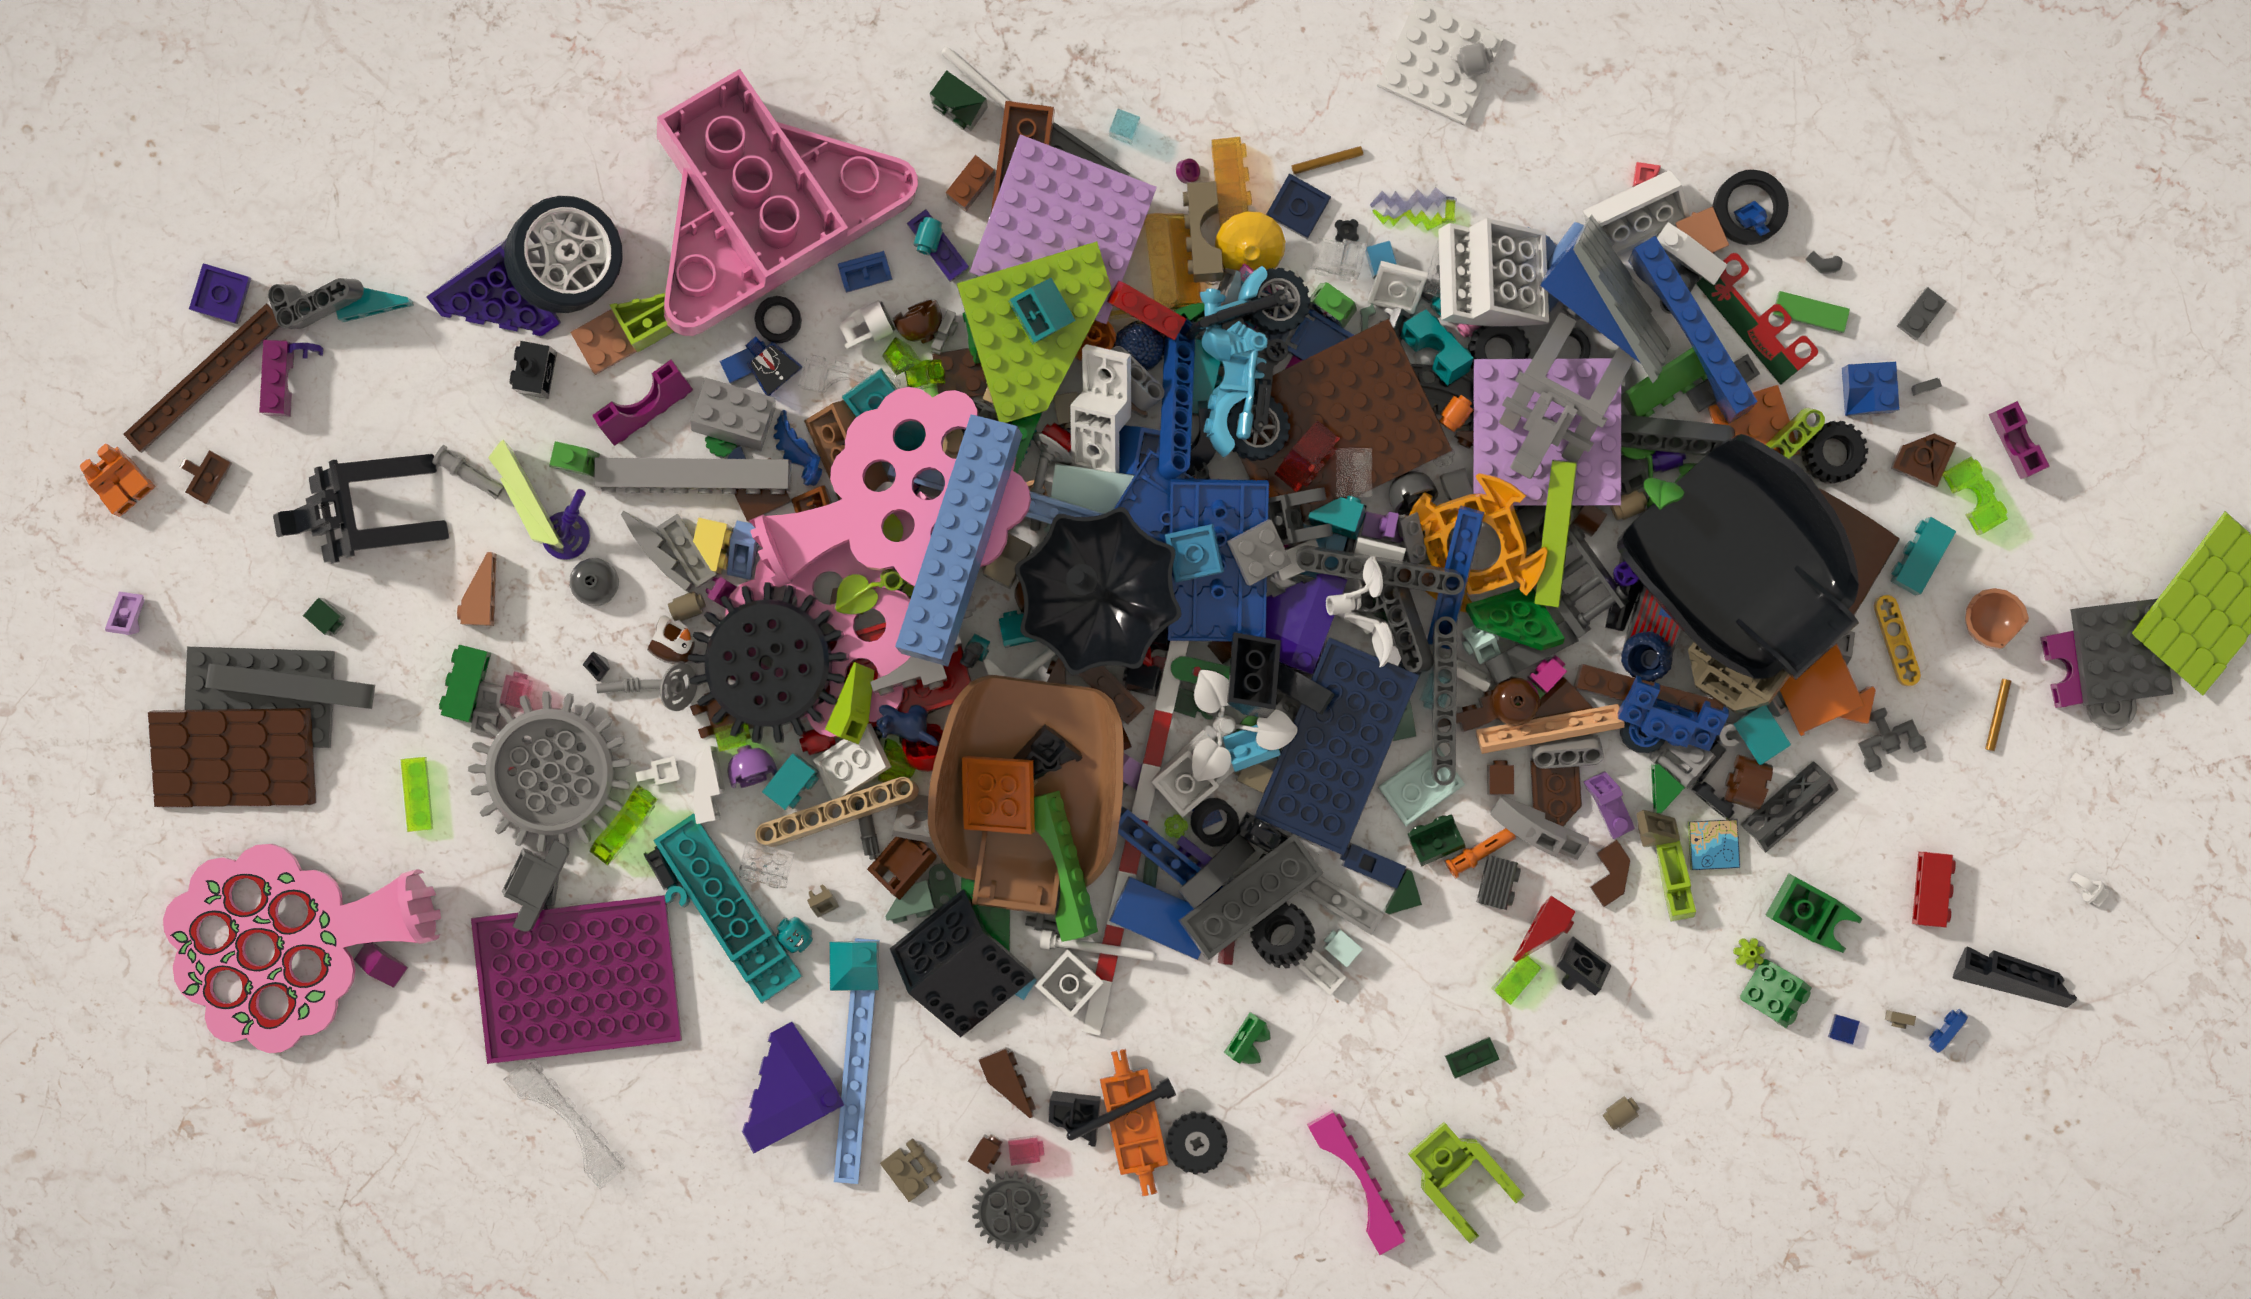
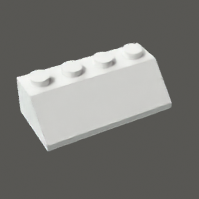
[1583,170,1690,256]

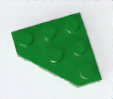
[1466,588,1565,651]

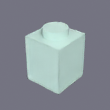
[1324,929,1363,967]

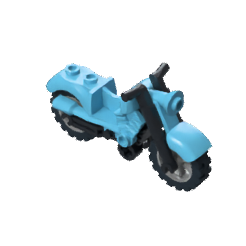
[1186,266,1311,461]

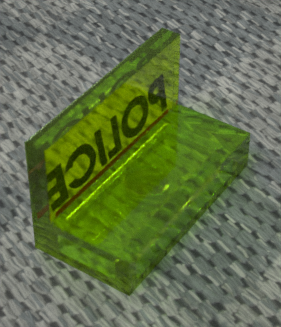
[1491,956,1542,1005]

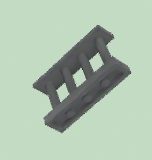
[1527,523,1630,638]

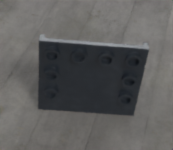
[890,889,1035,1038]

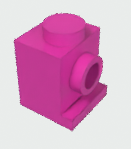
[1527,655,1567,693]

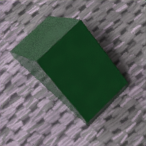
[1383,869,1422,914]

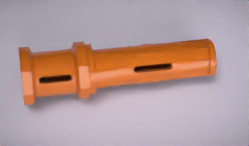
[1445,828,1516,879]

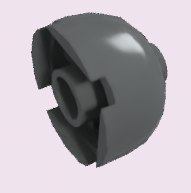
[1389,471,1439,515]
[569,558,619,606]

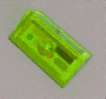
[882,337,921,375]

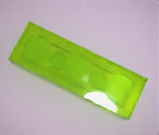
[400,757,433,832]

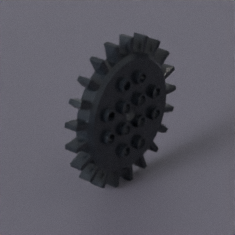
[688,582,849,744]

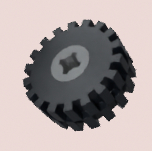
[1166,1111,1228,1175]

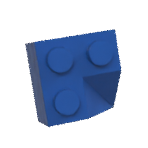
[1842,362,1900,416]

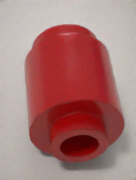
[1041,422,1071,453]
[799,729,836,756]

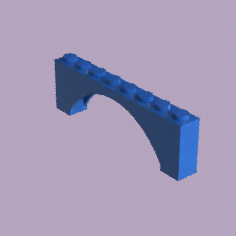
[1628,236,1758,424]

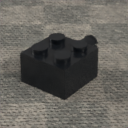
[509,341,557,399]

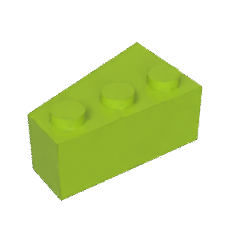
[609,293,674,352]

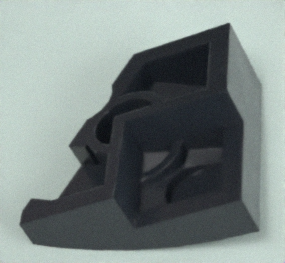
[1013,724,1083,780]
[1048,1091,1101,1147]

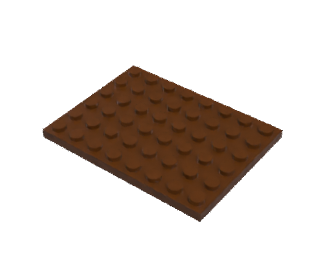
[1238,318,1452,522]

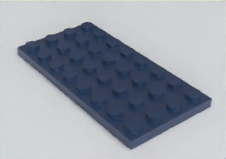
[1254,637,1420,855]

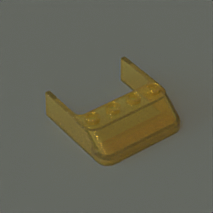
[1108,213,1201,320]

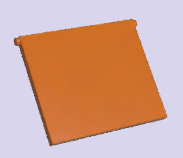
[1780,644,1865,736]

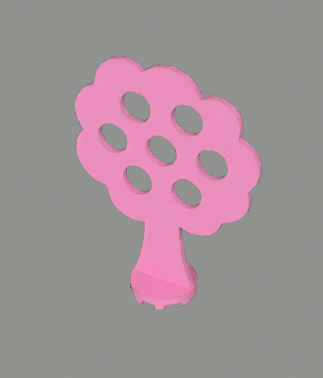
[749,387,1031,588]
[725,483,933,737]

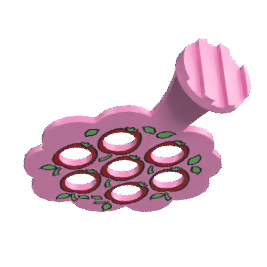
[163,844,441,1053]

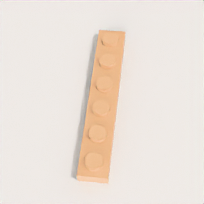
[1476,704,1624,754]

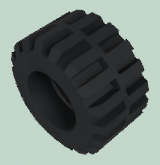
[1467,326,1531,369]
[1802,421,1868,484]
[1250,902,1316,968]

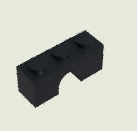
[1123,627,1170,697]

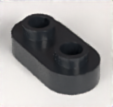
[1691,781,1735,820]

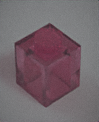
[499,671,533,709]
[1008,1135,1045,1166]

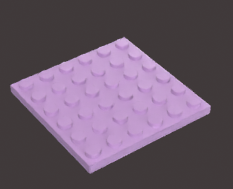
[969,134,1157,324]
[1473,358,1621,506]

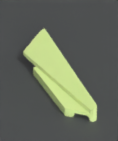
[488,440,564,549]

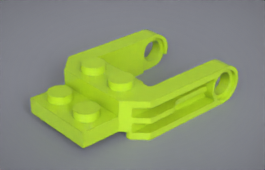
[1408,1122,1525,1244]

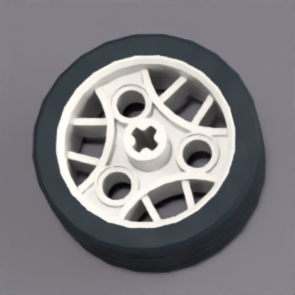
[504,196,623,313]

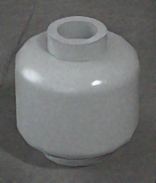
[1457,42,1494,77]

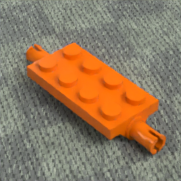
[1100,1049,1168,1196]

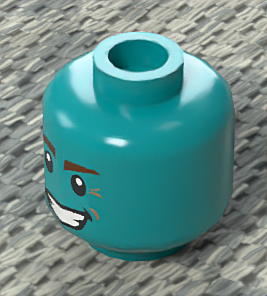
[776,917,813,953]

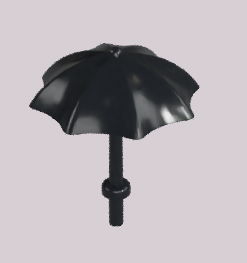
[1015,507,1182,675]

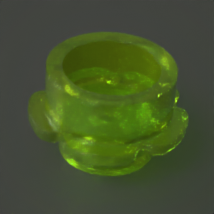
[1164,814,1188,838]

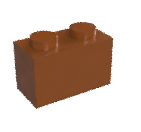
[945,155,995,212]

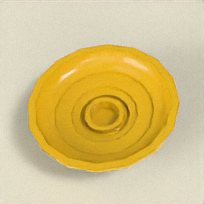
[1215,212,1286,271]

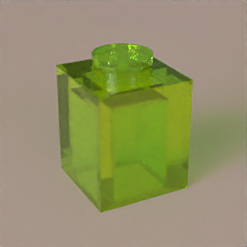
[905,359,945,389]
[713,723,751,752]

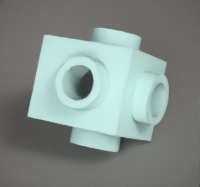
[1462,625,1501,665]

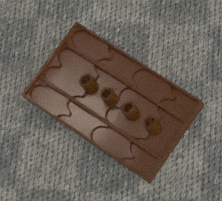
[148,708,316,807]

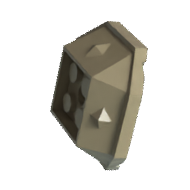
[1688,642,1790,713]

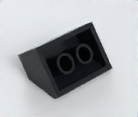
[1227,632,1281,718]

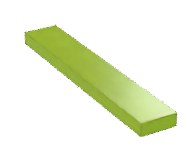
[1535,459,1577,607]

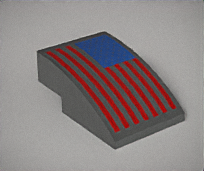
[1623,584,1681,654]

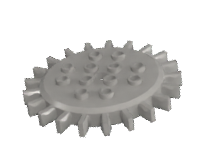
[468,691,631,852]

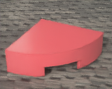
[1632,162,1661,187]

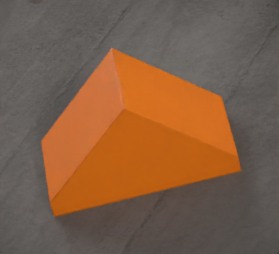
[1838,686,1876,724]

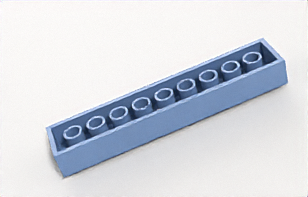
[895,414,1022,666]

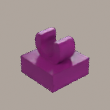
[705,577,737,608]

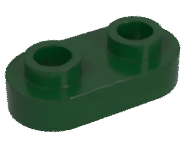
[929,863,957,909]

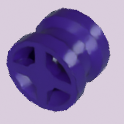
[1613,562,1638,587]

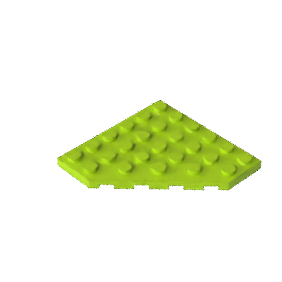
[956,241,1111,423]

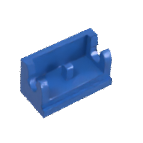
[838,251,893,293]

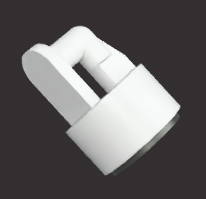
[840,300,895,349]

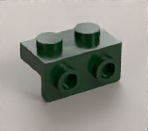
[1408,814,1466,867]

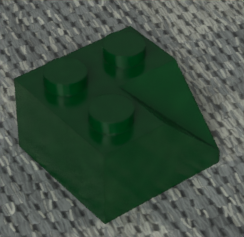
[930,70,988,131]

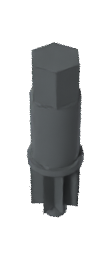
[855,801,880,860]

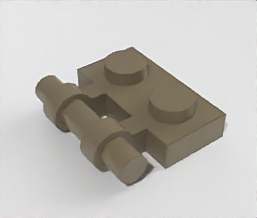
[880,1138,942,1202]

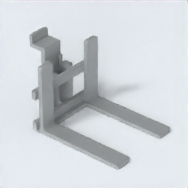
[1499,312,1634,479]

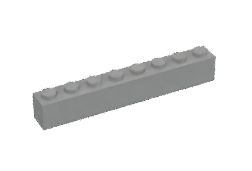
[594,458,792,494]

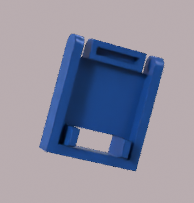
[1287,308,1354,361]

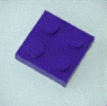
[189,263,251,324]

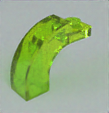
[589,784,658,866]

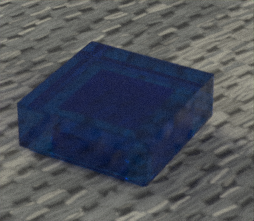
[1828,1014,1860,1045]

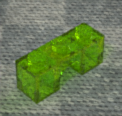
[1942,456,2008,535]

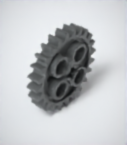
[972,1170,1051,1251]

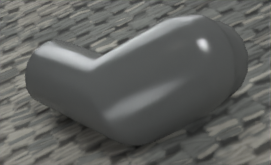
[1805,251,1843,274]

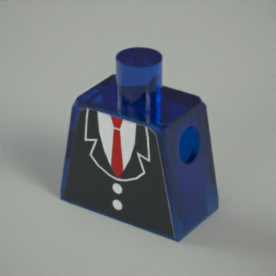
[745,336,803,396]

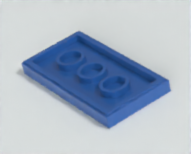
[1109,876,1201,960]

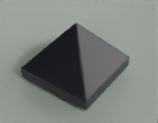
[583,651,610,682]

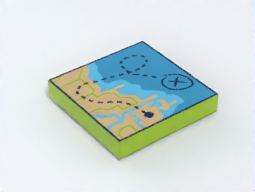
[1688,819,1740,870]

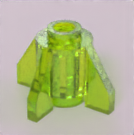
[878,738,915,783]

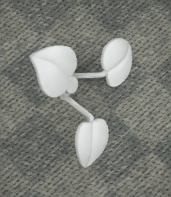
[1326,556,1393,667]
[1191,670,1297,782]

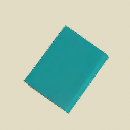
[1733,705,1791,765]

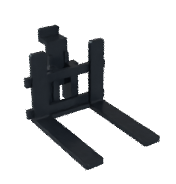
[273,454,449,564]

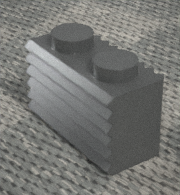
[1476,855,1521,910]

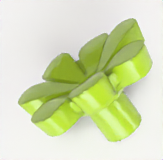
[1733,938,1765,970]

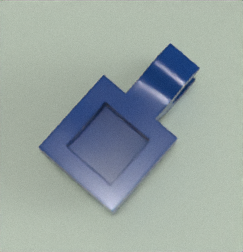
[1734,201,1770,236]

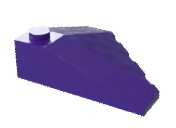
[427,238,561,336]
[1266,573,1348,674]
[742,1022,844,1154]

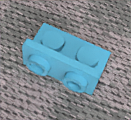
[1223,725,1281,772]

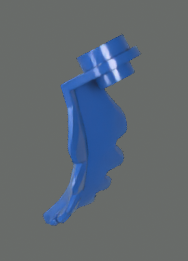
[773,410,822,486]

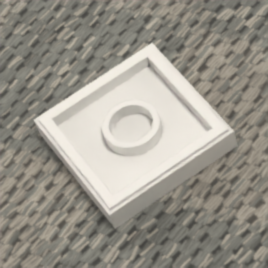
[1368,261,1428,315]

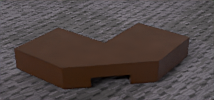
[1590,840,1630,907]

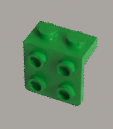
[1740,959,1812,1028]

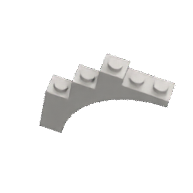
[871,594,976,696]

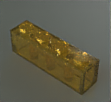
[1211,137,1252,228]

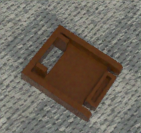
[867,837,937,900]

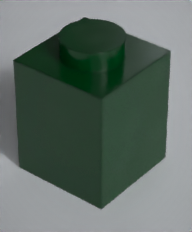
[303,598,346,636]

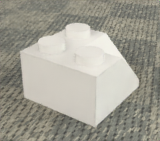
[1035,948,1104,1018]

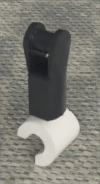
[1687,723,1739,783]

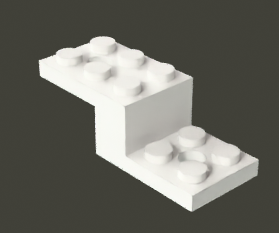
[1070,344,1131,473]

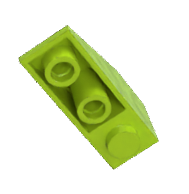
[825,662,874,745]

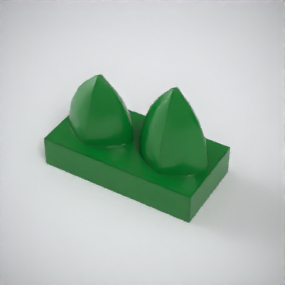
[1224,1012,1271,1064]

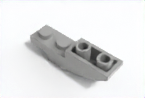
[1491,795,1589,860]

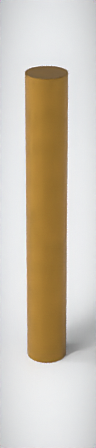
[1291,146,1363,174]
[1985,679,2011,751]

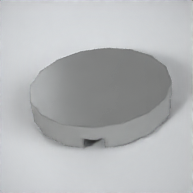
[2087,699,2137,730]

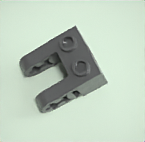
[1268,487,1333,545]

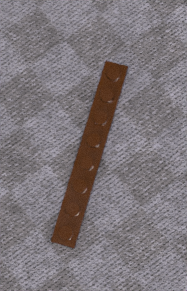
[123,303,280,453]

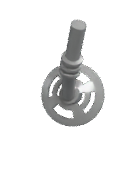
[1030,432,1074,531]
[596,663,697,711]

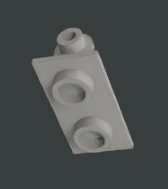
[1397,512,1428,564]

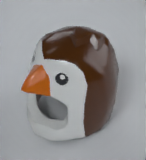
[647,615,695,665]

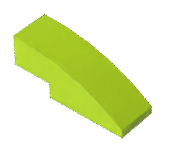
[1656,840,1696,922]

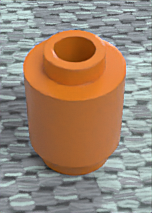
[1439,395,1473,432]

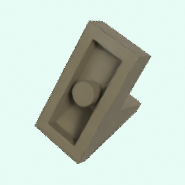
[1636,810,1680,847]

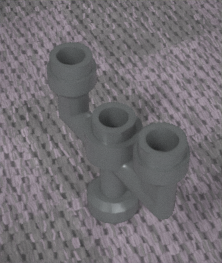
[1858,707,1927,773]

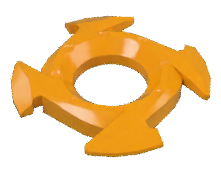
[1409,473,1548,613]

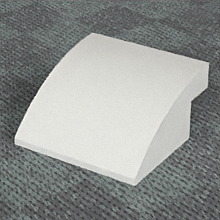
[1438,218,1549,326]

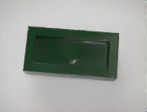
[1445,1037,1500,1079]

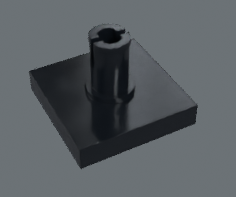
[1557,936,1611,996]

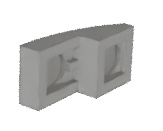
[470,681,505,737]

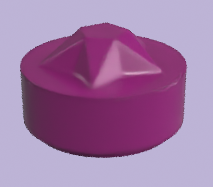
[1176,158,1200,184]

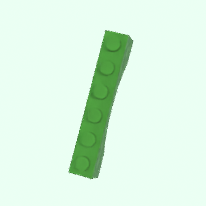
[1034,791,1098,942]

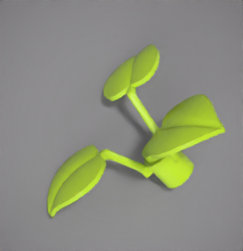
[835,513,914,614]

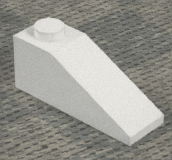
[1657,222,1727,285]

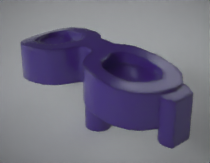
[288,343,323,359]

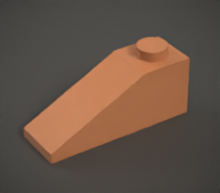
[457,552,497,626]

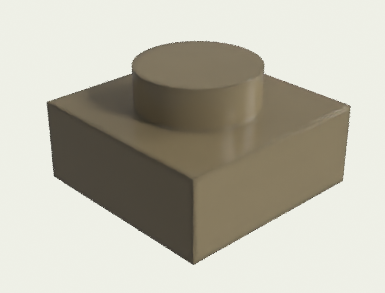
[1885,1010,1916,1029]

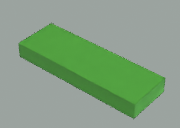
[1773,291,1850,333]

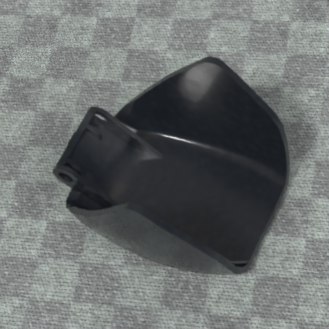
[1617,434,1859,680]

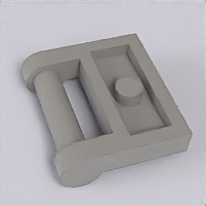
[1649,741,1716,789]

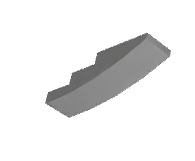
[621,511,694,592]

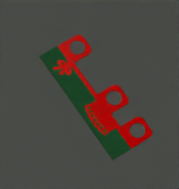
[1696,253,1818,385]

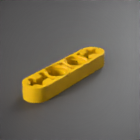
[1874,595,1921,686]

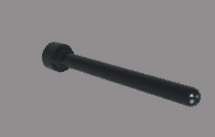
[1066,1078,1176,1141]

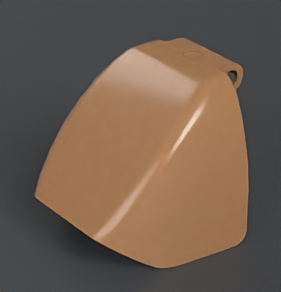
[928,675,1124,915]

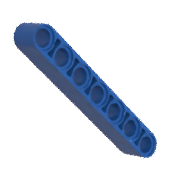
[1159,319,1195,480]

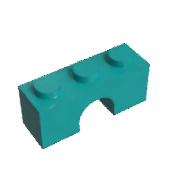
[1400,309,1473,385]

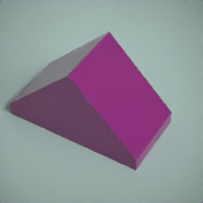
[354,942,408,988]

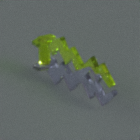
[1370,187,1457,231]

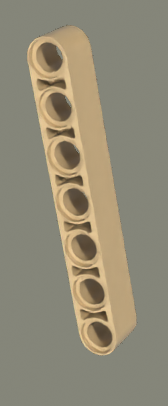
[755,777,919,847]

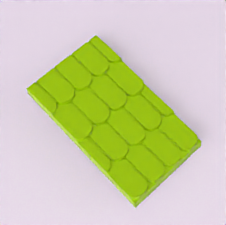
[2132,511,2251,696]

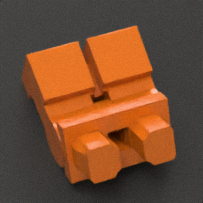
[80,444,156,517]

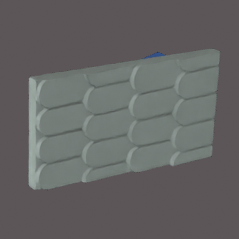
[1540,214,1671,383]

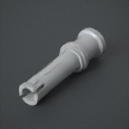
[432,445,504,499]

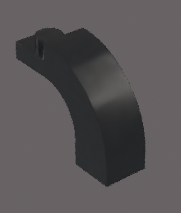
[1185,400,1216,476]

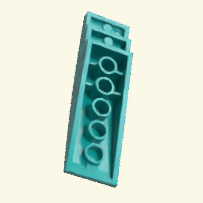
[653,813,803,1004]

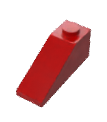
[1512,896,1576,962]

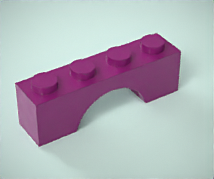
[592,359,693,446]

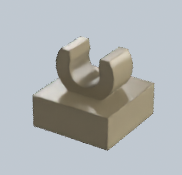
[807,884,839,918]

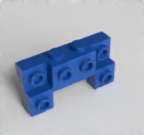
[1618,676,1729,751]

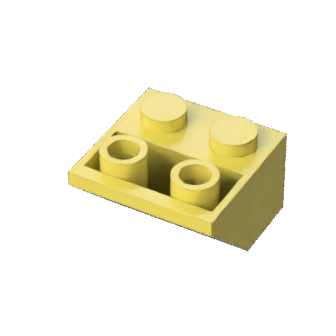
[693,517,733,574]

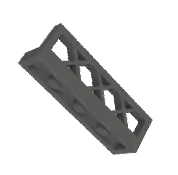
[1741,761,1839,853]

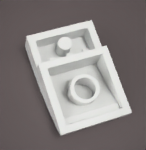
[1151,730,1234,818]
[694,746,726,824]

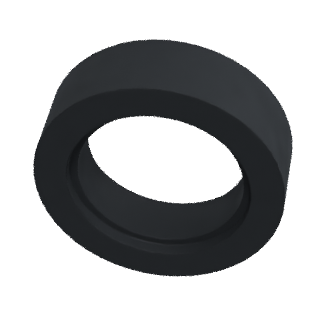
[1713,170,1789,245]

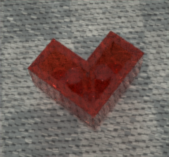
[1274,420,1340,492]

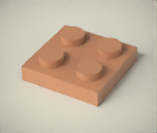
[570,309,637,375]

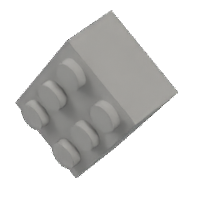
[690,377,776,451]

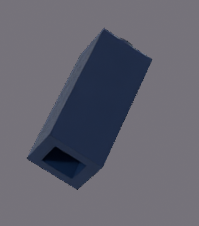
[1340,843,1406,889]

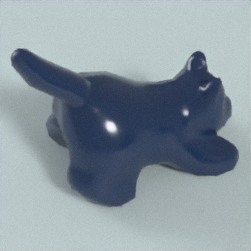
[876,705,939,747]

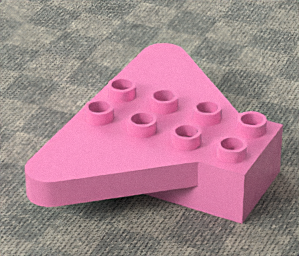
[657,69,918,336]

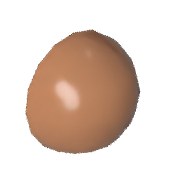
[1965,588,2029,650]

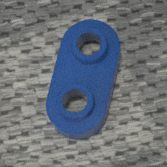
[1929,1009,1968,1053]

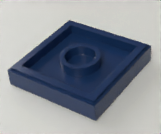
[1266,173,1331,240]

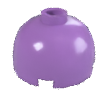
[727,745,778,788]

